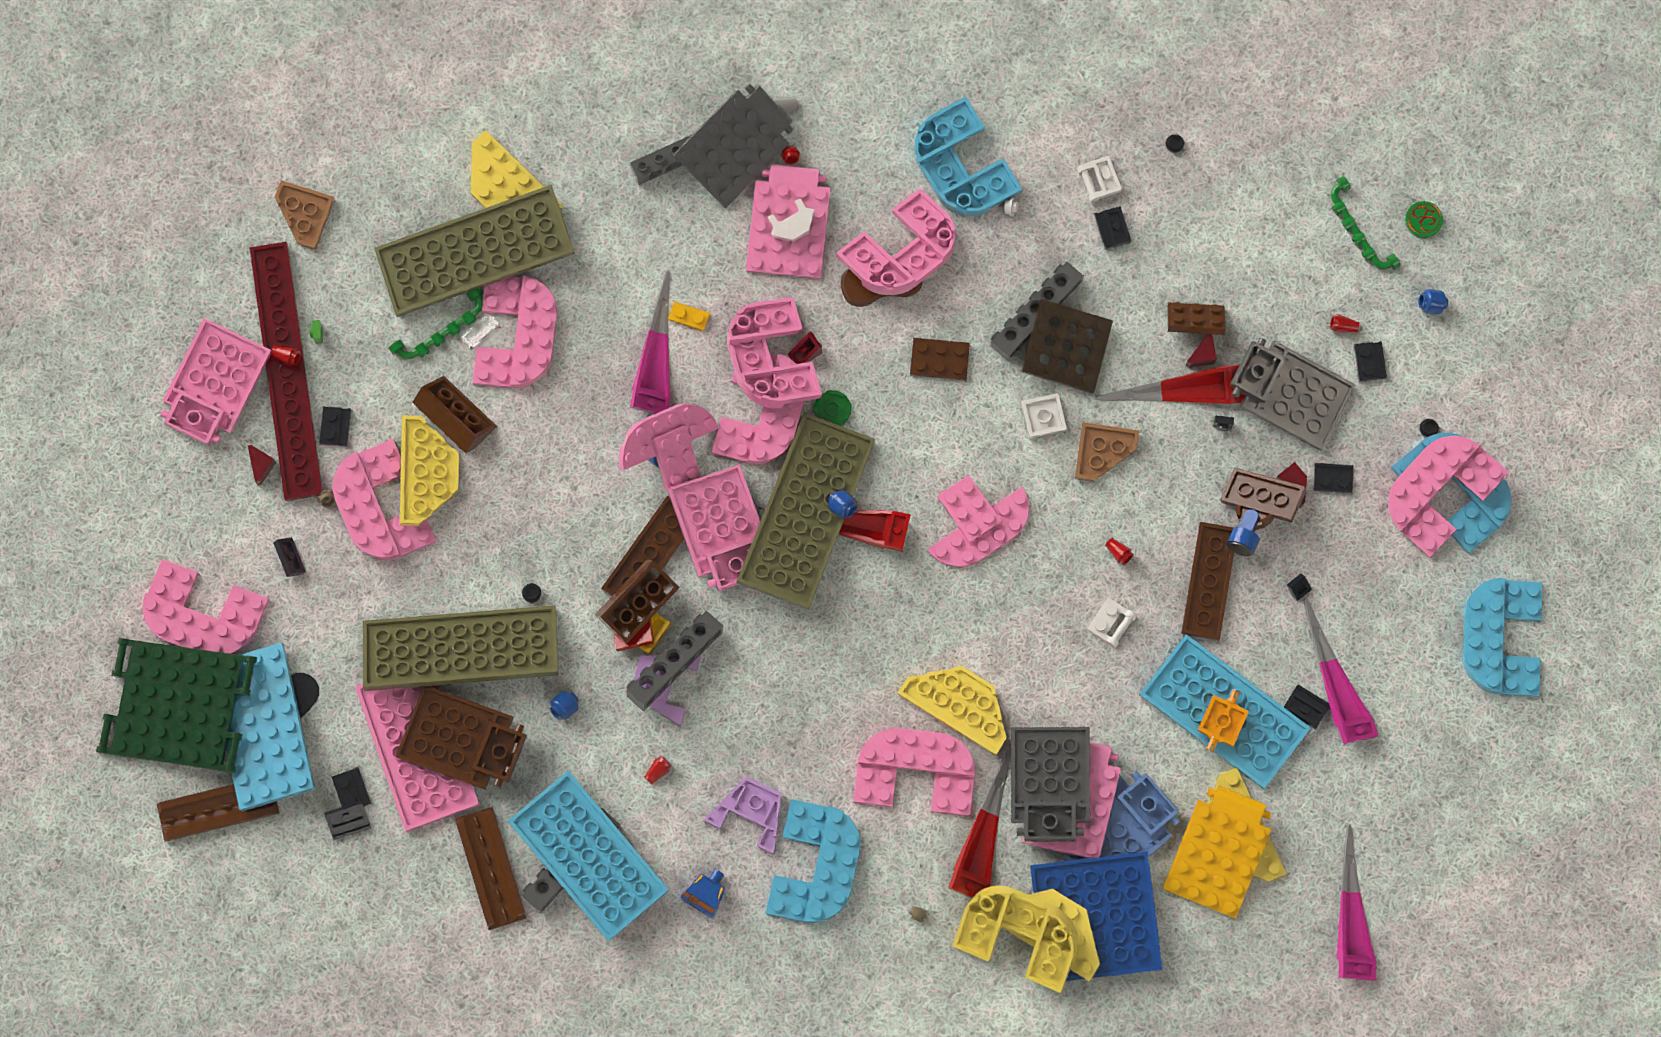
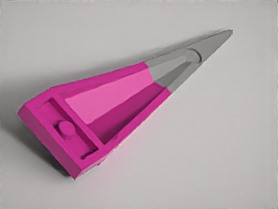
[630,270,671,414]
[1304,598,1378,745]
[1336,824,1376,981]

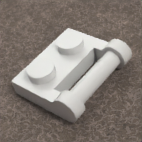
[1077,156,1122,202]
[1087,597,1137,648]

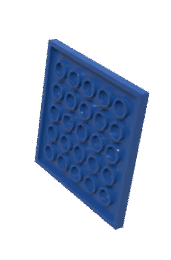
[1030,851,1163,981]

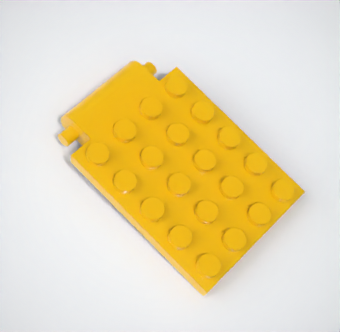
[1162,785,1272,919]

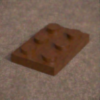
[1167,302,1225,335]
[910,337,970,381]

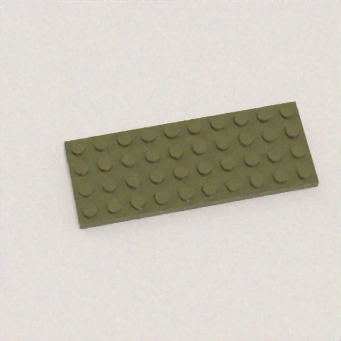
[374,185,575,317]
[736,412,875,610]
[363,605,559,691]

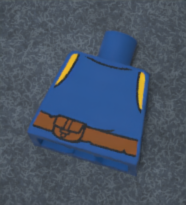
[680,869,725,919]

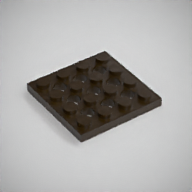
[1021,299,1113,393]

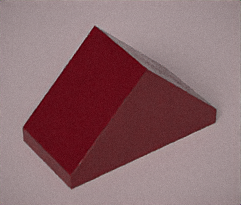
[787,331,822,364]
[1186,334,1217,368]
[248,445,276,486]

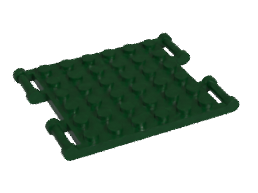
[96,638,258,773]

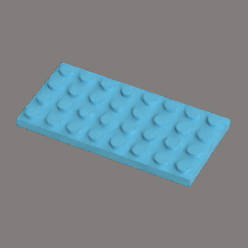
[1139,634,1311,790]
[227,642,316,811]
[508,771,669,942]

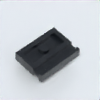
[1094,206,1131,250]
[1354,341,1387,382]
[319,406,351,446]
[1313,463,1353,493]
[1284,684,1330,729]
[332,767,371,807]
[324,801,371,840]

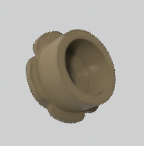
[317,490,336,508]
[909,906,927,922]

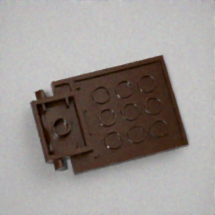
[396,686,527,790]

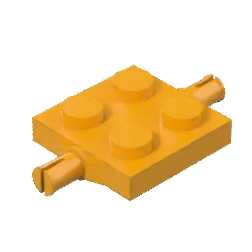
[1197,690,1249,752]

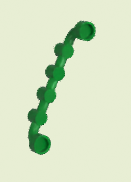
[1331,176,1401,270]
[388,288,483,359]

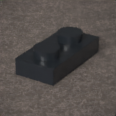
[273,537,306,577]

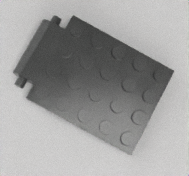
[673,84,794,209]
[1230,338,1355,451]
[1011,727,1090,842]

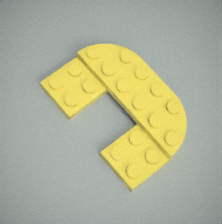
[953,886,1078,993]

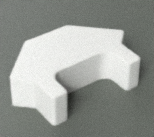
[768,199,814,243]

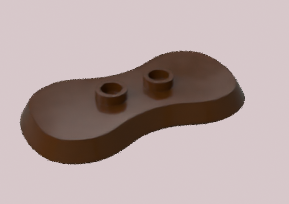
[841,269,923,307]

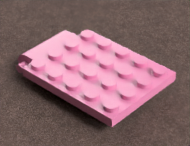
[746,164,830,279]
[160,318,271,446]
[667,464,760,591]
[1022,742,1121,858]

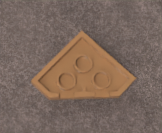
[275,180,335,250]
[1075,422,1139,482]

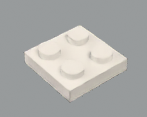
[1021,393,1067,439]

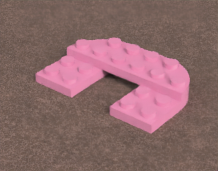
[836,189,955,295]
[473,276,557,388]
[727,297,822,408]
[712,354,805,465]
[1388,436,1509,558]
[333,439,436,560]
[143,559,269,654]
[853,728,975,816]

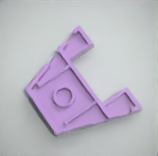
[633,655,701,726]
[704,776,782,854]

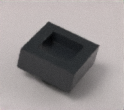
[1213,415,1234,431]
[1287,573,1312,601]

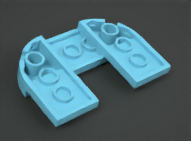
[914,97,1022,216]
[1391,433,1511,553]
[1462,578,1542,697]
[766,799,860,923]

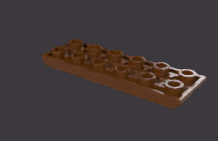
[157,784,280,842]
[455,807,526,930]

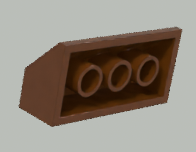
[412,376,497,453]
[595,559,680,643]

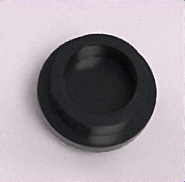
[1165,134,1184,153]
[1419,419,1439,437]
[522,583,541,603]

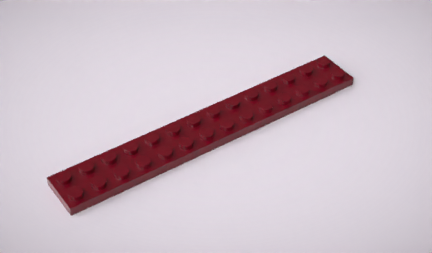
[249,241,323,501]

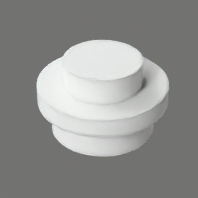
[1004,198,1019,217]

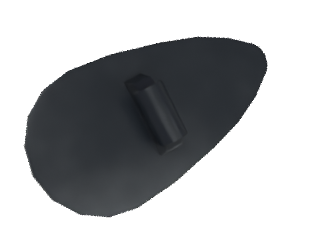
[291,673,319,719]

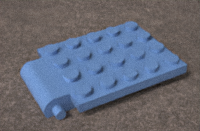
[1062,771,1180,861]

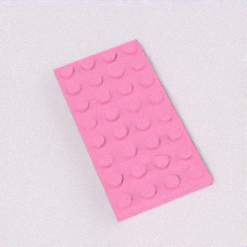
[355,684,480,832]

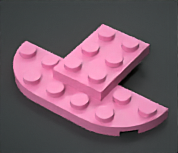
[619,403,718,492]
[927,475,1029,567]

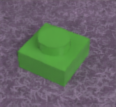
[309,320,323,344]

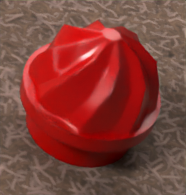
[781,145,800,164]

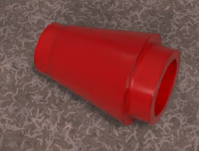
[1330,314,1359,333]
[271,345,301,366]
[1105,537,1134,565]
[644,755,672,785]

